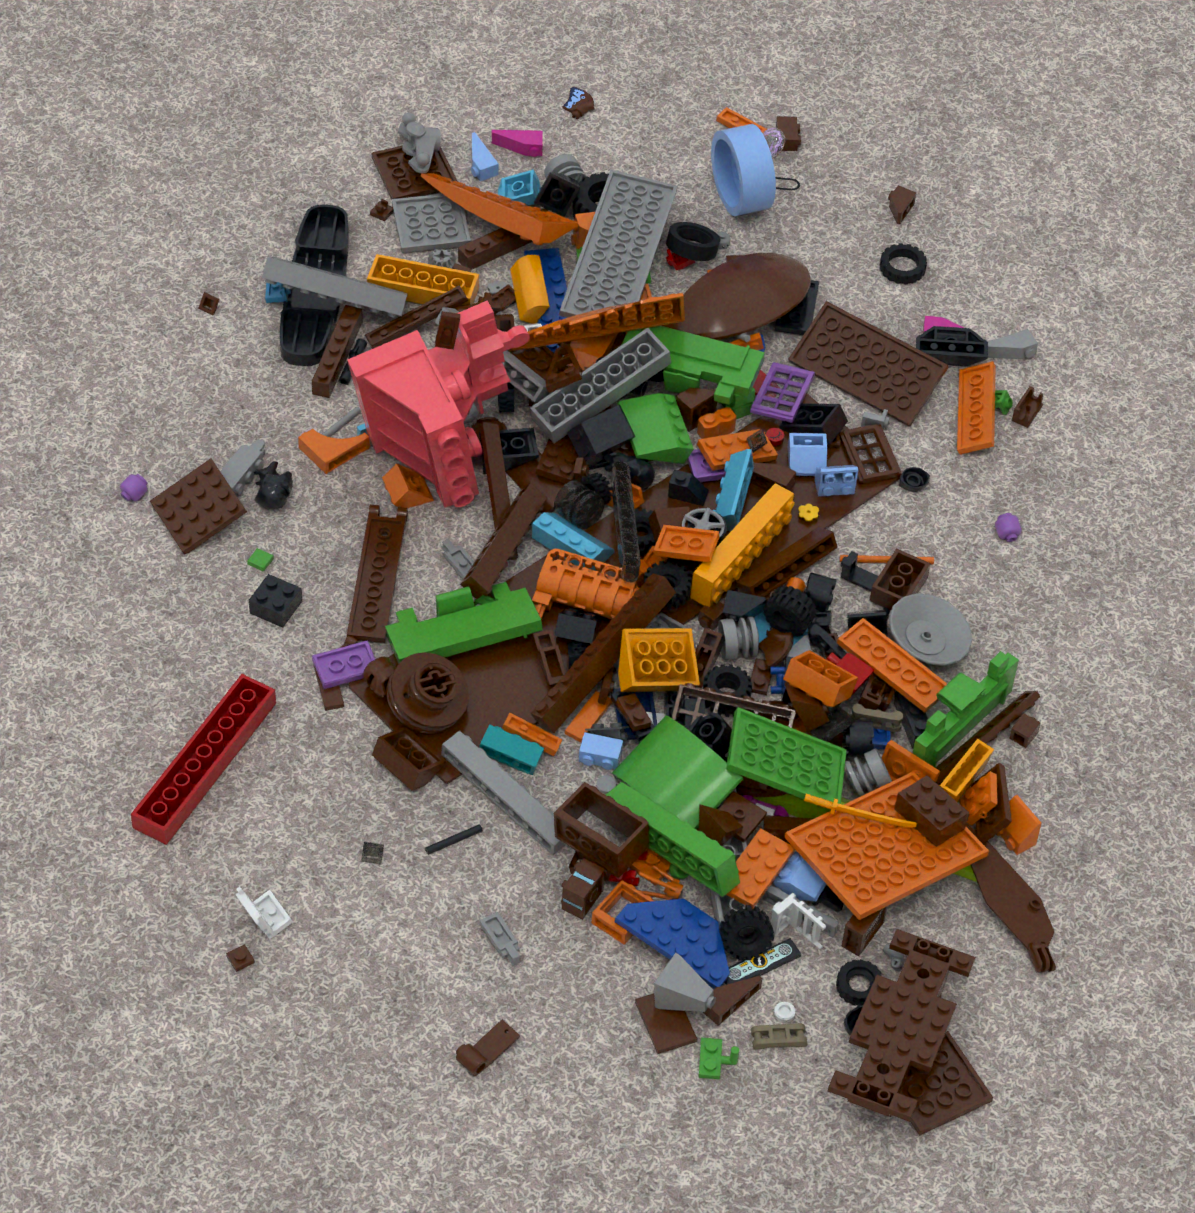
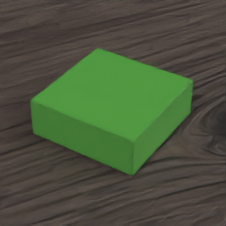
[247,548,274,572]

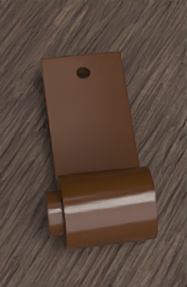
[456,1019,520,1076]

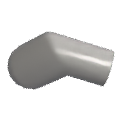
[883,943,904,970]

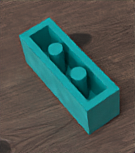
[479,724,544,775]

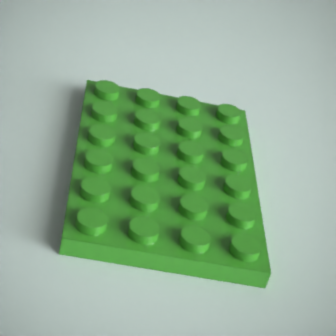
[726,707,847,810]

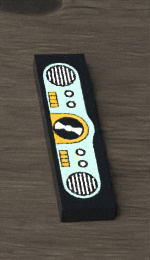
[725,938,801,985]

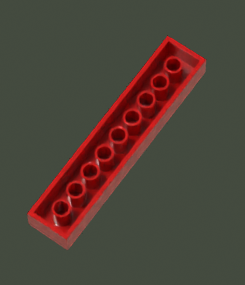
[131,674,276,845]

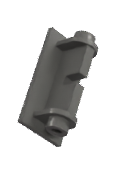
[585,723,629,742]

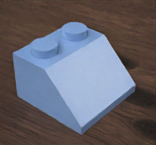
[773,852,826,901]

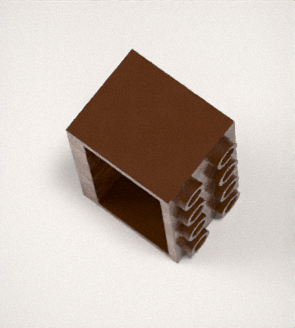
[553,782,649,878]

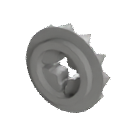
[428,248,456,268]

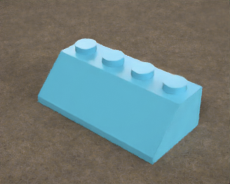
[713,449,754,531]
[532,512,615,571]

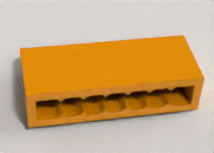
[510,255,550,324]
[940,739,994,802]

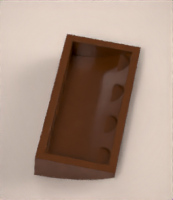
[505,451,576,514]

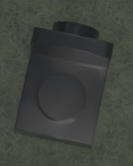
[812,884,844,913]

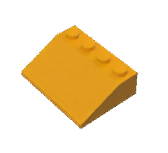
[618,628,700,692]

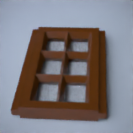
[839,424,902,484]

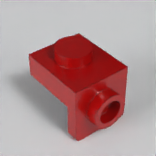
[666,249,696,270]

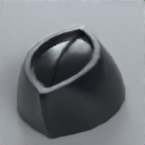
[899,467,930,492]

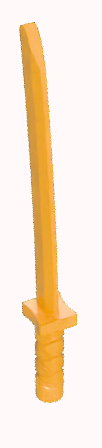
[804,793,917,828]

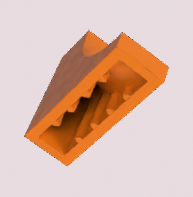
[298,429,370,474]

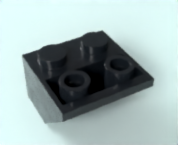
[554,607,602,644]

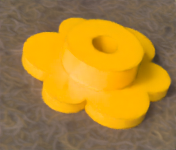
[798,504,819,521]

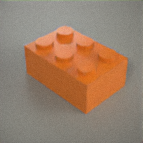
[783,650,858,707]

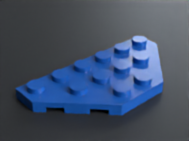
[615,899,730,989]

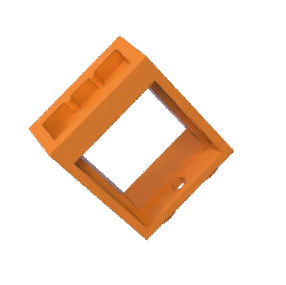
[591,880,653,945]

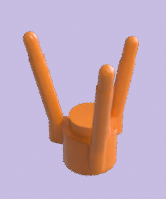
[638,865,684,900]

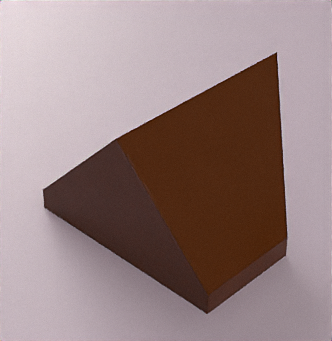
[699,804,743,846]

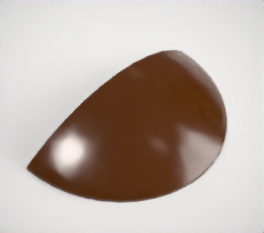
[661,253,811,340]

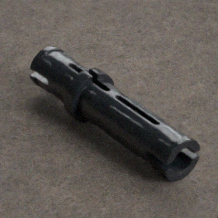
[338,338,367,385]

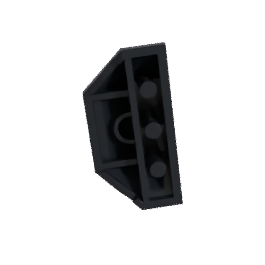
[916,326,988,366]

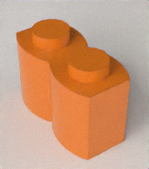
[697,407,736,439]

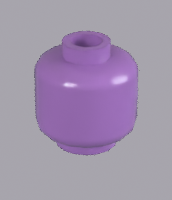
[120,474,148,501]
[995,513,1022,542]

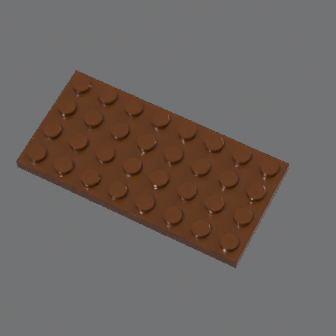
[788,301,949,427]

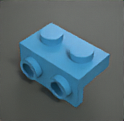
[265,282,291,303]

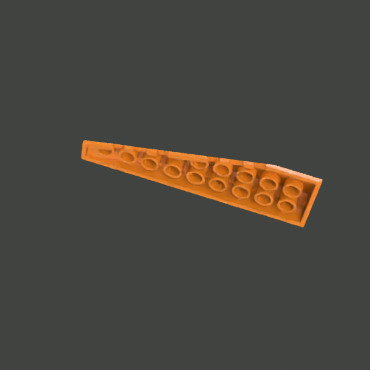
[421,173,579,245]
[508,293,685,352]

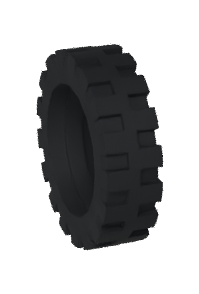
[880,243,927,285]

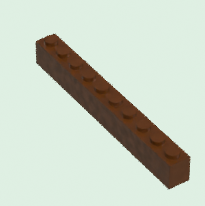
[531,573,676,733]

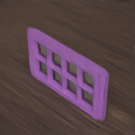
[750,362,815,423]

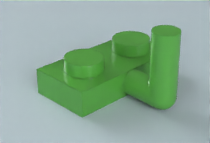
[699,1037,739,1079]

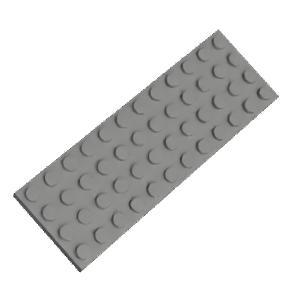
[559,170,678,332]

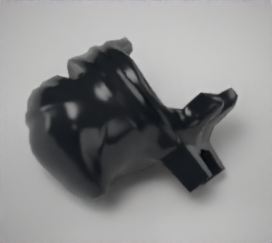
[603,452,655,490]
[254,461,293,509]

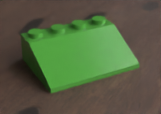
[617,393,694,464]

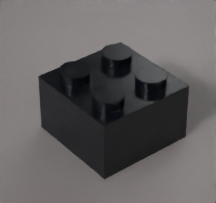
[249,574,302,628]

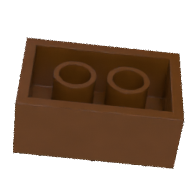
[870,548,931,610]
[894,776,969,847]

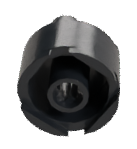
[804,573,837,612]
[689,712,732,759]
[842,719,874,759]

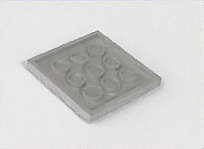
[392,194,471,253]

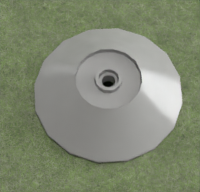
[889,593,973,666]

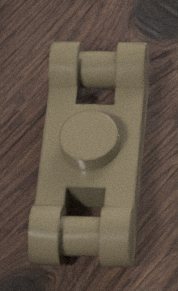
[851,704,903,732]
[751,1023,808,1050]

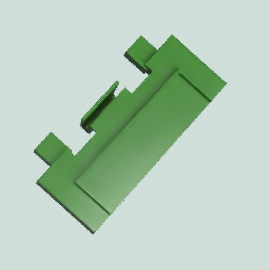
[622,326,765,405]
[385,582,543,664]
[913,651,1019,768]

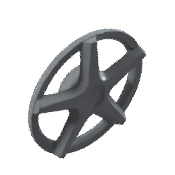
[682,508,725,538]

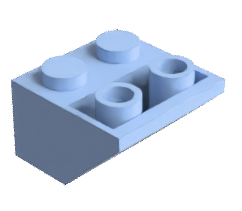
[788,433,827,476]
[814,465,858,496]

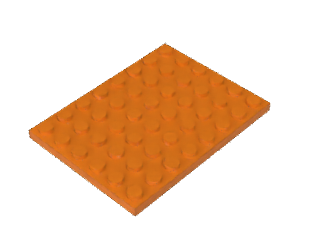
[785,771,989,920]

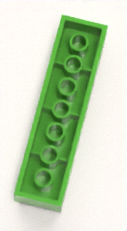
[606,782,740,897]

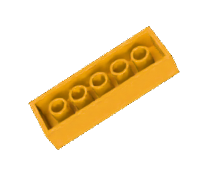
[367,254,479,305]

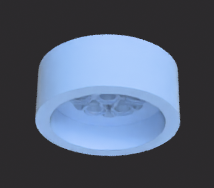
[711,124,776,216]

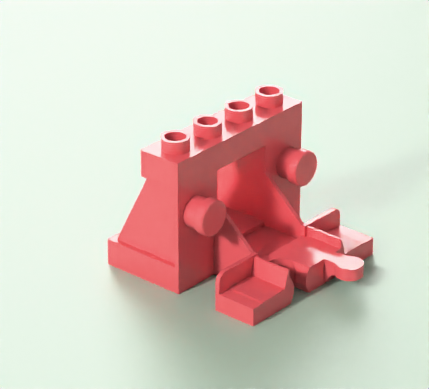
[347,300,530,508]

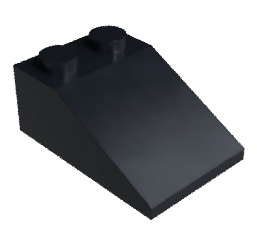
[779,403,848,445]
[567,405,636,466]
[479,427,539,474]

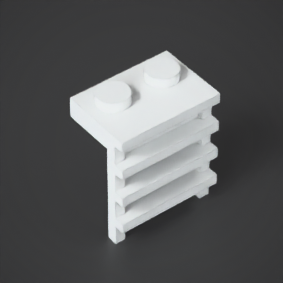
[236,886,293,939]
[770,893,826,949]

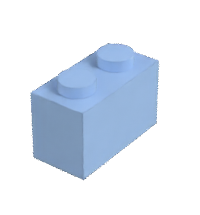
[579,732,623,770]

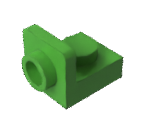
[995,390,1013,415]

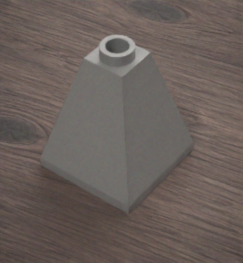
[654,953,716,1012]

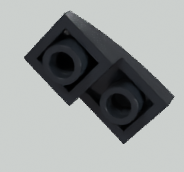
[664,691,685,726]

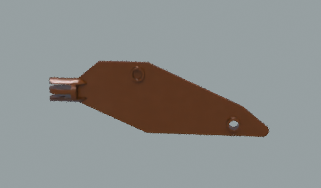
[966,824,1056,973]

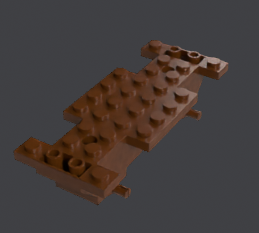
[828,929,976,1122]

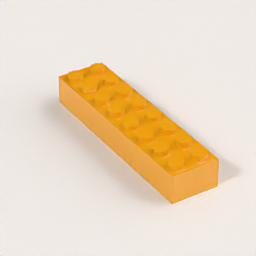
[690,483,794,607]

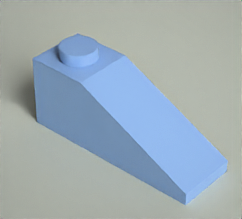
[471,132,499,182]

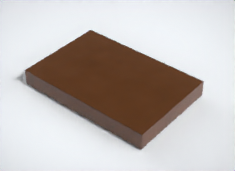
[635,993,697,1054]

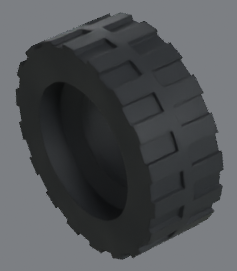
[836,959,882,1006]

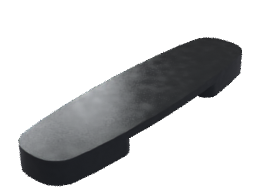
[280,204,349,366]

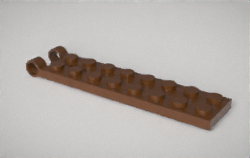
[347,504,408,643]

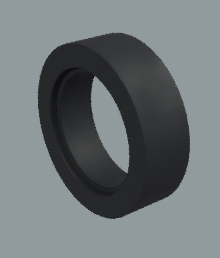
[666,222,720,261]

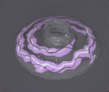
[763,128,785,159]

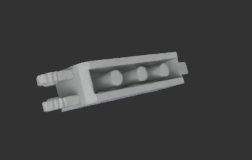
[221,439,265,495]

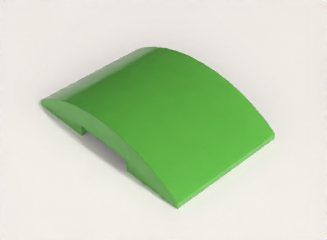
[612,715,743,829]

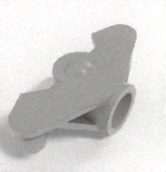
[398,112,441,173]

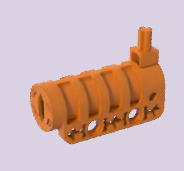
[532,548,639,619]

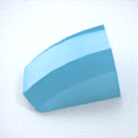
[498,169,541,205]

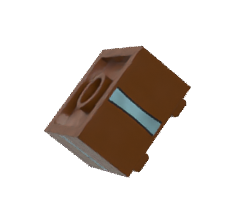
[561,858,605,920]

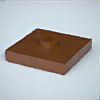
[719,791,767,843]

